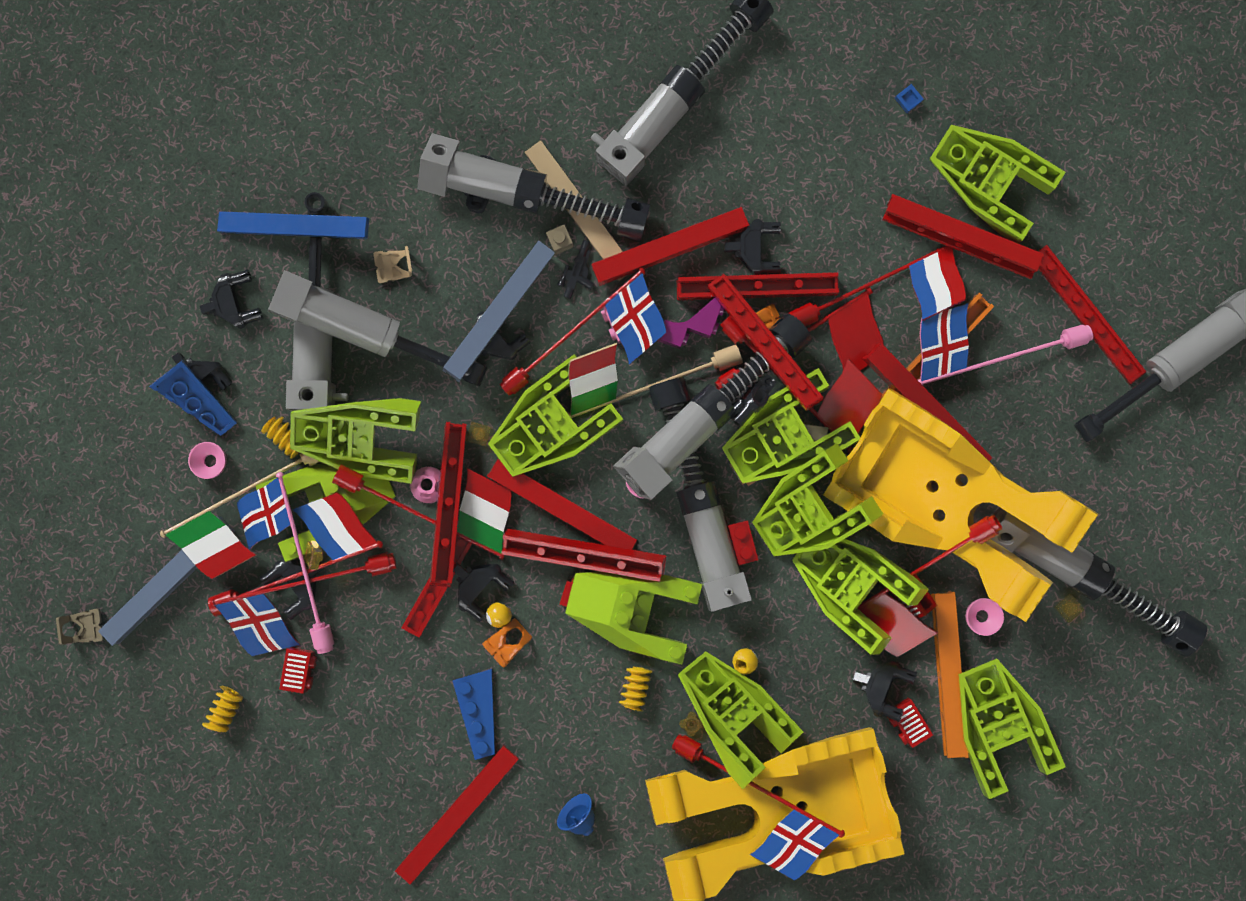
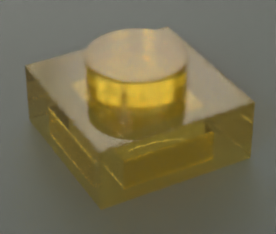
[466,422,492,447]
[304,541,323,570]
[1054,594,1084,623]

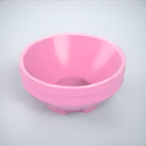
[188,442,227,479]
[410,467,440,503]
[965,598,1004,636]

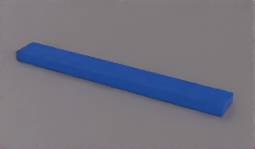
[217,212,369,239]

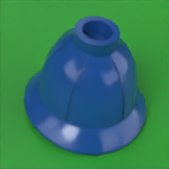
[557,793,595,836]

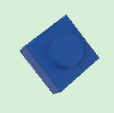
[895,84,924,113]

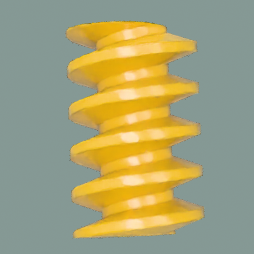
[261,416,299,459]
[619,666,652,712]
[202,686,243,732]

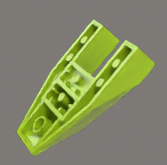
[929,125,1066,244]
[488,354,623,477]
[722,368,860,484]
[290,398,421,484]
[752,443,883,556]
[255,463,396,562]
[792,539,929,655]
[565,571,702,665]
[678,651,803,789]
[958,658,1066,799]

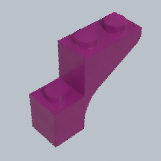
[658,298,724,349]

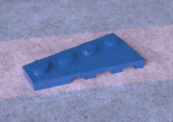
[149,360,237,436]
[453,669,495,760]

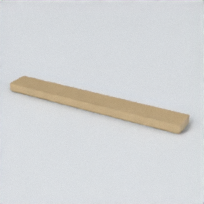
[525,141,624,281]

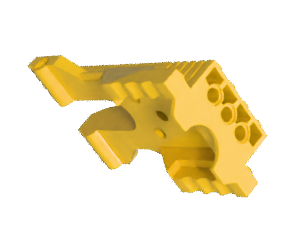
[823,389,1099,622]
[645,727,904,901]

